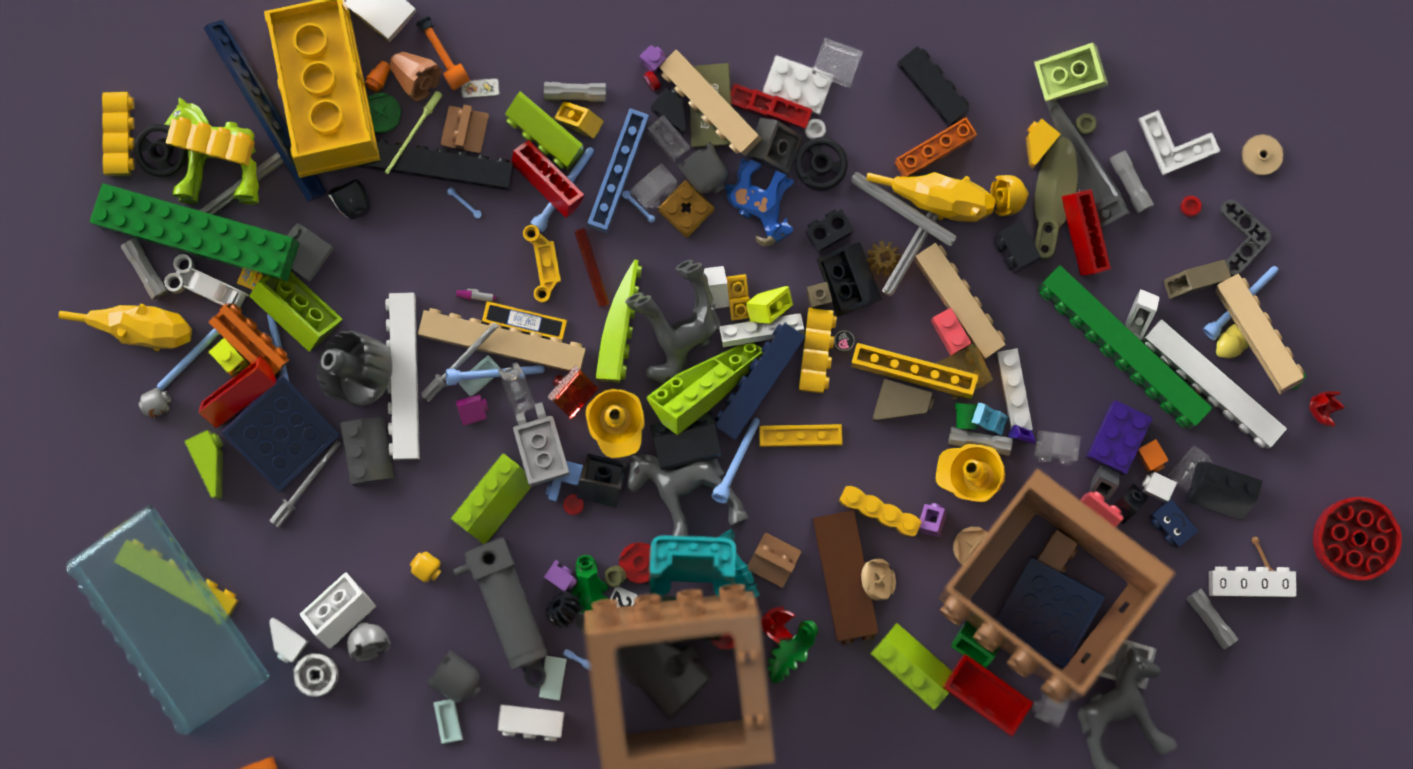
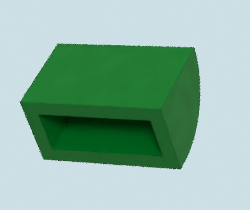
[950,621,1000,668]

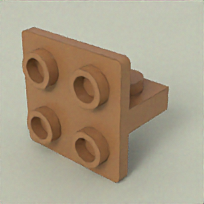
[441,105,489,154]
[748,533,801,588]

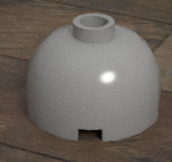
[347,622,391,661]

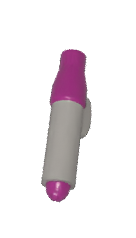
[456,288,497,302]

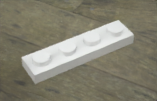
[720,313,804,347]
[996,348,1033,430]

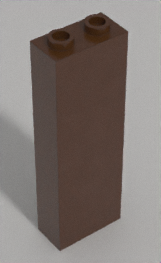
[812,510,879,645]

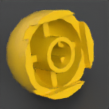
[990,175,1028,216]

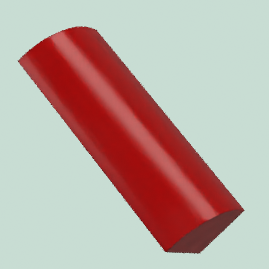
[511,140,584,219]
[1061,189,1111,276]
[198,356,276,428]

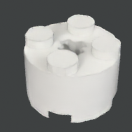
[294,654,339,696]

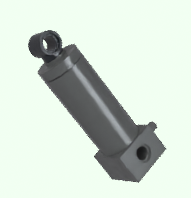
[454,537,549,687]

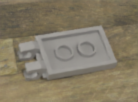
[513,402,570,487]

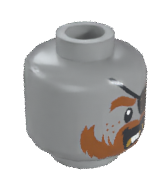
[138,388,171,418]

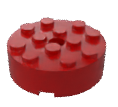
[1313,497,1402,581]

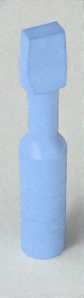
[563,649,590,670]

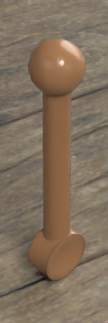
[1251,537,1274,571]

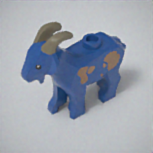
[724,158,794,246]

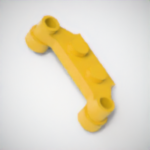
[523,225,561,303]

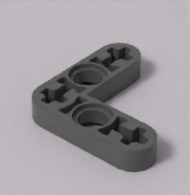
[1220,199,1271,276]

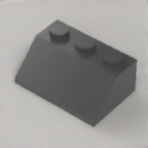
[340,417,394,486]

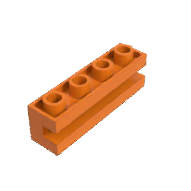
[894,117,977,177]
[208,303,290,376]

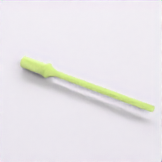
[385,91,442,174]

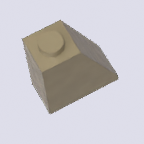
[1163,259,1231,299]
[872,379,934,421]

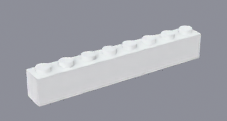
[385,293,420,460]
[1142,319,1287,449]

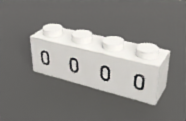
[1209,567,1296,597]

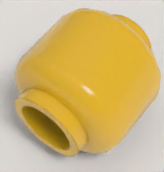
[410,552,442,583]

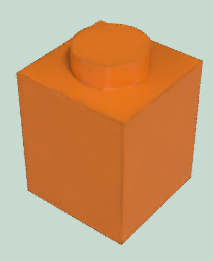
[1136,439,1169,472]

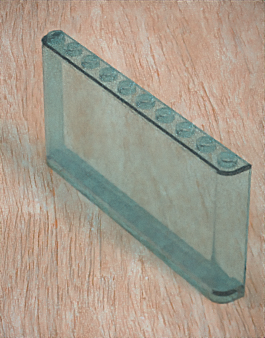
[66,504,271,735]

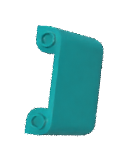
[650,536,736,596]

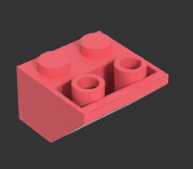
[1080,491,1124,527]

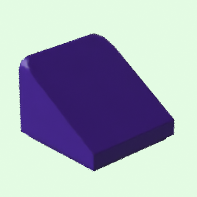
[1008,425,1036,444]

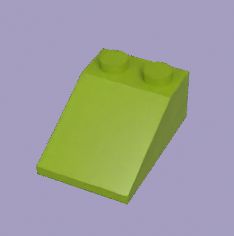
[185,430,224,500]

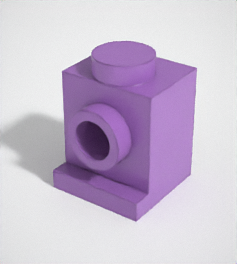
[640,45,667,74]
[919,503,947,538]
[544,560,578,592]

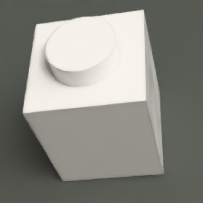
[1142,472,1177,503]

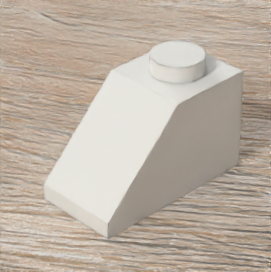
[1125,289,1159,340]
[270,618,309,663]

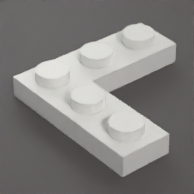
[1138,111,1220,175]

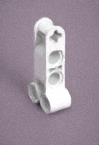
[164,254,249,308]

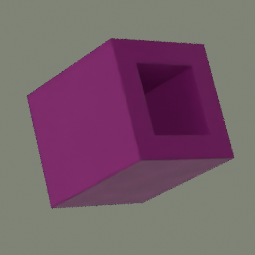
[456,394,489,425]

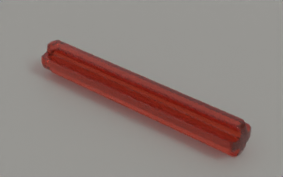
[575,228,609,307]

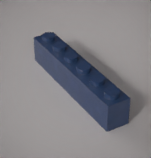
[714,322,805,440]

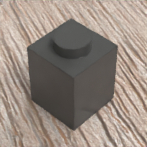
[1090,464,1120,501]

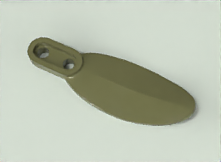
[1035,137,1078,260]

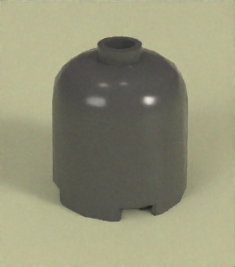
[677,142,729,194]
[427,650,480,703]

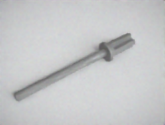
[421,322,498,402]
[269,440,341,528]

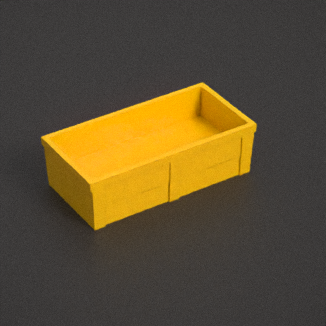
[264,0,380,178]

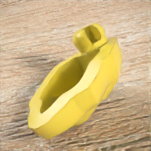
[1216,324,1249,358]

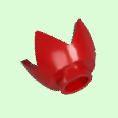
[1309,391,1345,427]
[760,606,796,644]

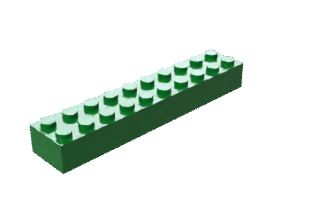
[89,183,300,282]
[1037,265,1212,430]

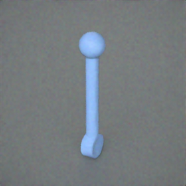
[447,187,482,219]
[622,191,655,223]

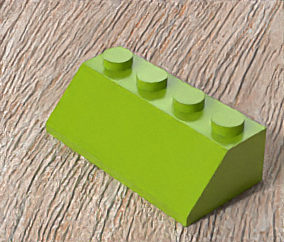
[505,91,584,170]
[249,272,343,352]
[451,453,532,545]
[870,623,952,710]

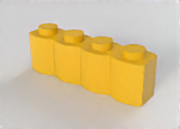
[102,92,135,177]
[166,117,255,166]
[798,308,837,394]
[838,486,922,537]

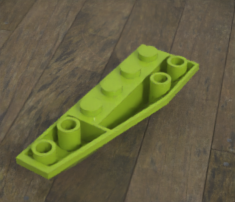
[596,259,642,384]
[647,342,764,435]

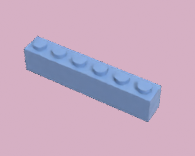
[587,108,649,234]

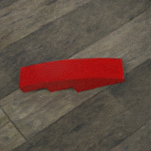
[731,83,813,129]

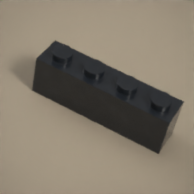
[897,46,970,128]

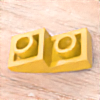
[726,274,750,321]

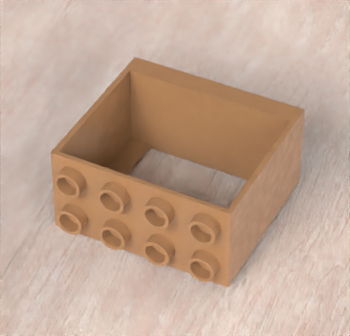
[938,469,1175,704]
[585,584,775,769]

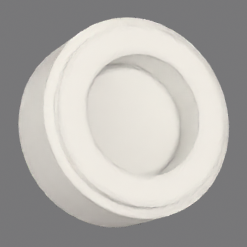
[805,119,826,139]

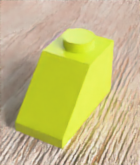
[746,286,793,324]

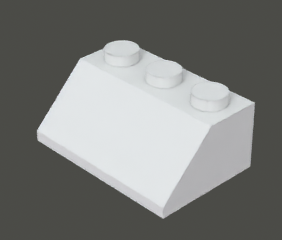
[299,572,376,649]

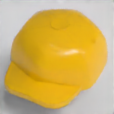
[586,388,645,458]
[935,444,1005,502]

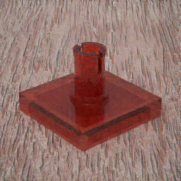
[548,366,598,419]

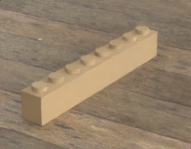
[418,308,586,375]

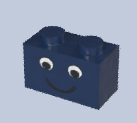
[1149,499,1198,548]

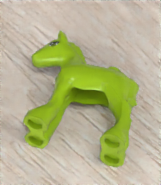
[165,98,259,205]

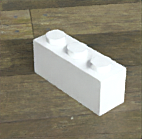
[498,705,564,741]

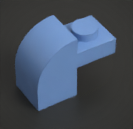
[545,461,584,502]

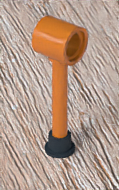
[416,16,471,91]

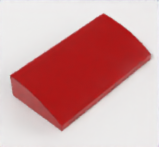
[943,654,1033,737]

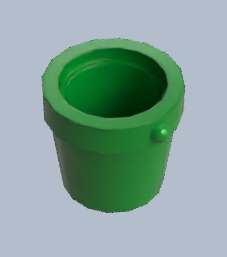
[955,403,978,430]

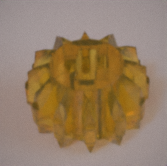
[867,241,902,276]

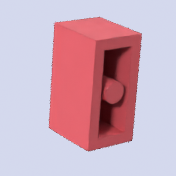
[930,308,971,356]

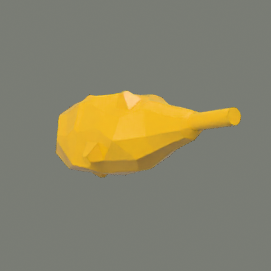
[866,172,996,222]
[58,304,192,351]

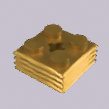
[658,180,714,238]

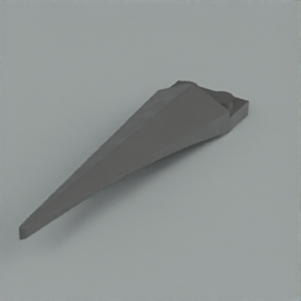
[1038,78,1130,228]

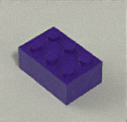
[1085,400,1153,476]

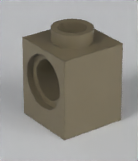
[806,282,832,309]

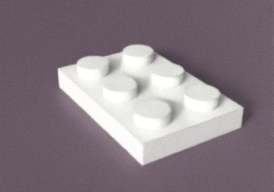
[763,55,833,115]

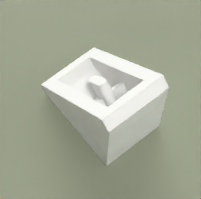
[704,266,729,309]

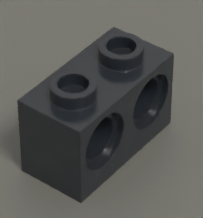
[805,209,854,254]

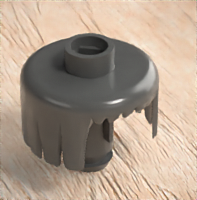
[316,331,393,406]

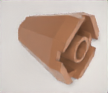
[390,52,442,102]

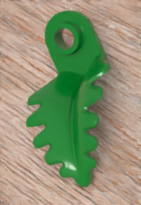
[572,555,609,613]
[767,620,818,684]

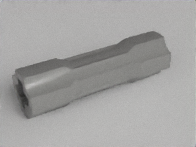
[544,82,606,102]
[1109,150,1154,213]
[121,238,168,300]
[948,427,1013,456]
[1186,589,1238,650]

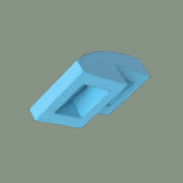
[972,402,1008,436]

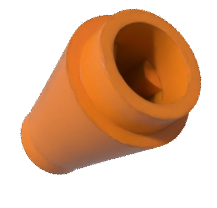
[365,61,390,92]

